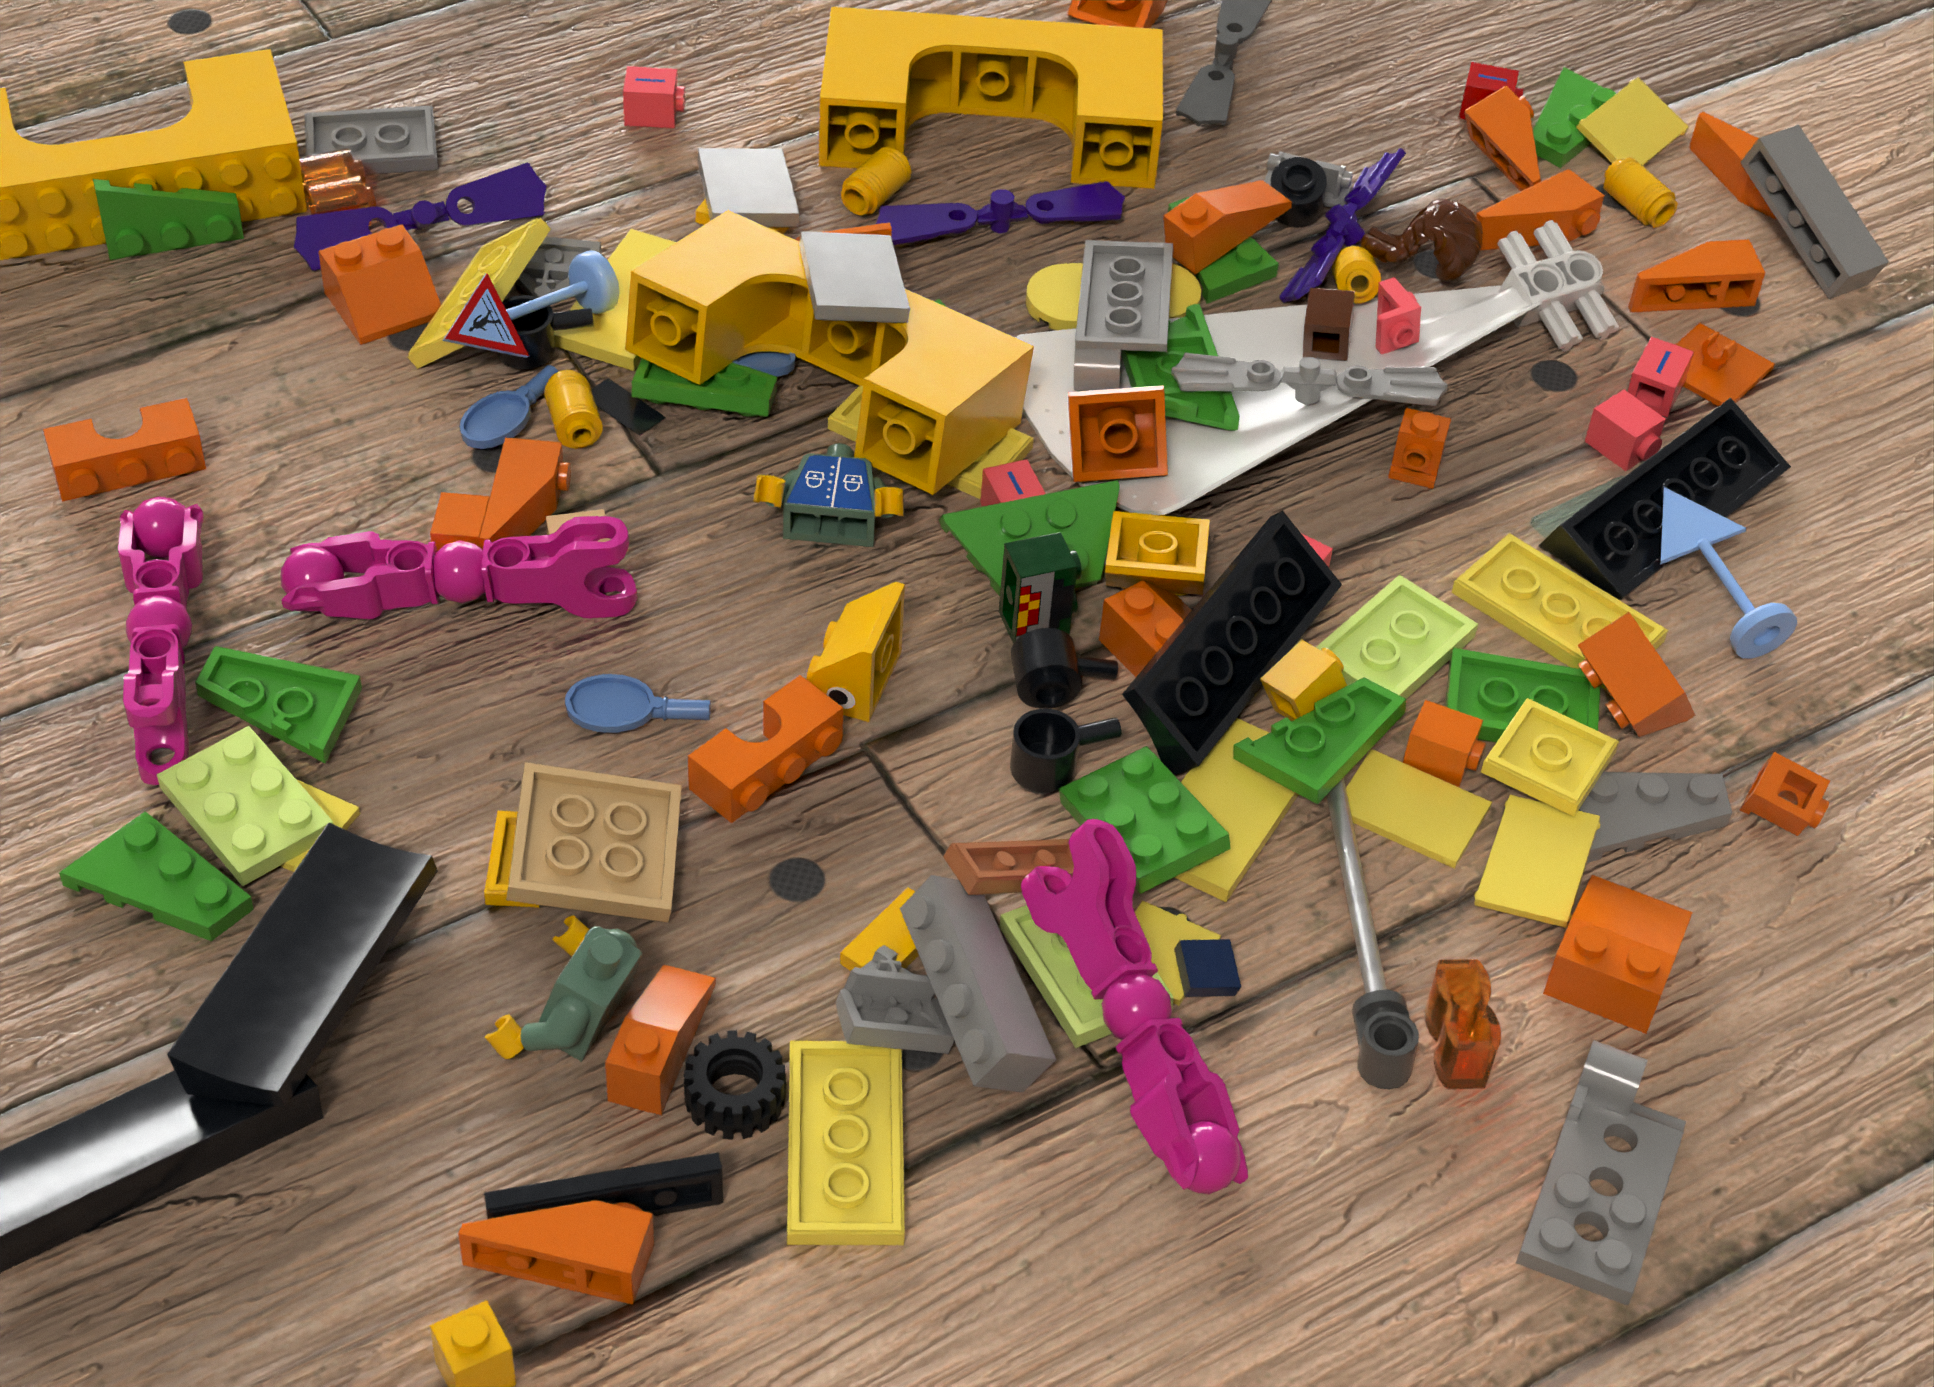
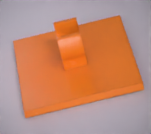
[1675,323,1775,406]

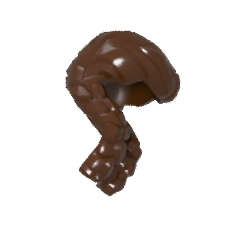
[1360,198,1483,282]

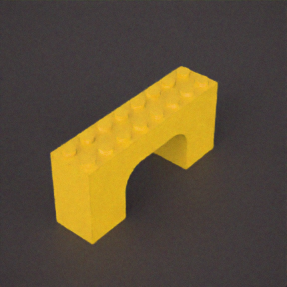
[819,7,1163,189]
[0,49,307,261]
[625,210,1034,495]

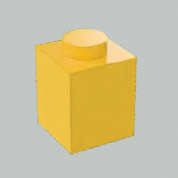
[1260,640,1347,721]
[430,1300,516,1387]

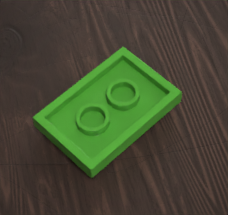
[1445,648,1600,742]
[1059,746,1231,894]

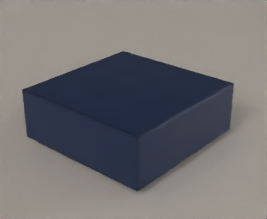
[1174,939,1241,997]

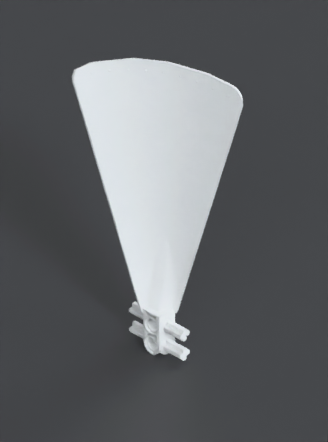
[1015,220,1619,515]

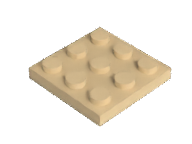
[506,762,682,923]

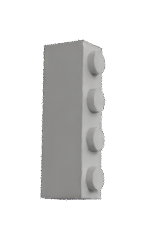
[1740,125,1889,299]
[900,875,1057,1092]

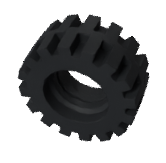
[684,1030,786,1140]

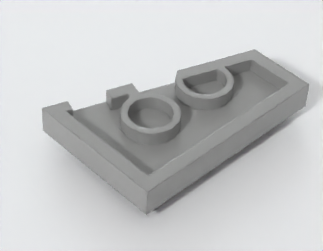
[1578,772,1732,863]

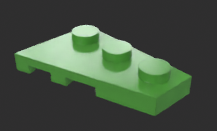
[1533,67,1616,168]
[632,358,777,416]
[195,646,362,764]
[1233,677,1406,805]
[59,811,254,941]

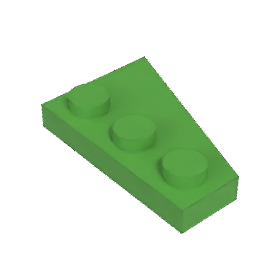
[93,179,244,260]
[1168,196,1279,304]

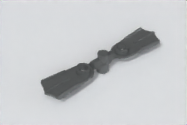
[1176,0,1272,126]

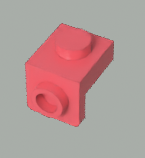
[1376,277,1421,354]

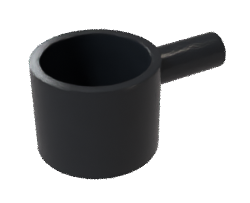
[1270,157,1327,228]
[496,295,594,369]
[1011,628,1118,709]
[1010,708,1122,793]

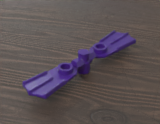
[1279,148,1406,303]
[293,163,547,271]
[876,181,1125,245]

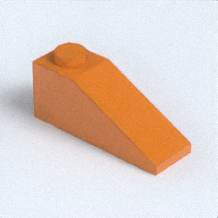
[1464,86,1541,192]
[1689,111,1777,220]
[1476,168,1604,250]
[1163,180,1292,275]
[1628,239,1765,313]
[479,437,571,549]
[605,965,716,1115]
[458,1200,654,1305]

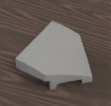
[515,237,602,298]
[836,945,954,1054]

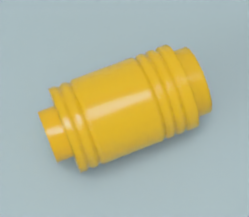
[841,147,911,215]
[1603,157,1678,228]
[1332,246,1381,303]
[544,370,603,449]

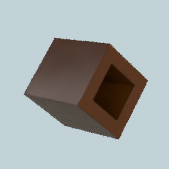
[1303,288,1355,361]

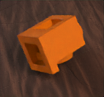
[1388,408,1451,489]
[1740,752,1830,836]

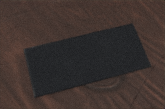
[591,378,666,436]

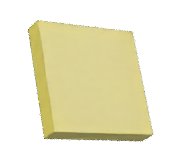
[1481,698,1619,817]

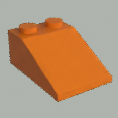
[1543,875,1693,1034]

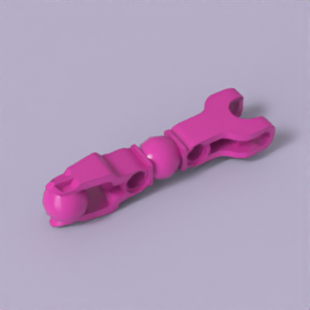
[118,496,204,785]
[281,516,638,619]
[1021,819,1248,1195]

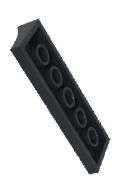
[1538,398,1791,601]
[1122,511,1342,775]
[167,823,438,1108]
[0,1070,324,1273]

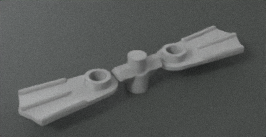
[1171,353,1448,406]

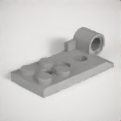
[1074,240,1173,391]
[1516,1040,1686,1306]

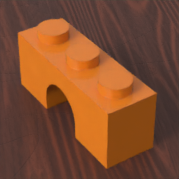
[43,398,206,502]
[688,675,843,823]

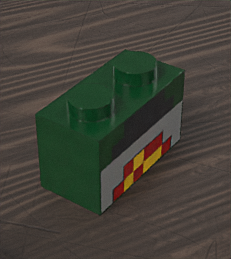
[999,532,1082,644]

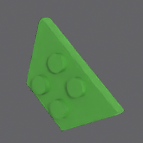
[1121,304,1240,431]
[939,480,1120,596]

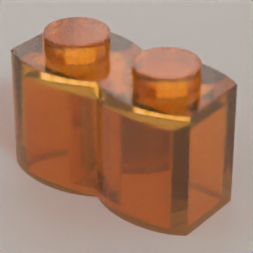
[299,148,377,226]
[1425,959,1501,1089]

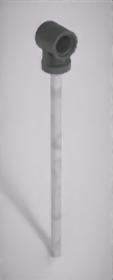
[1326,777,1419,1090]

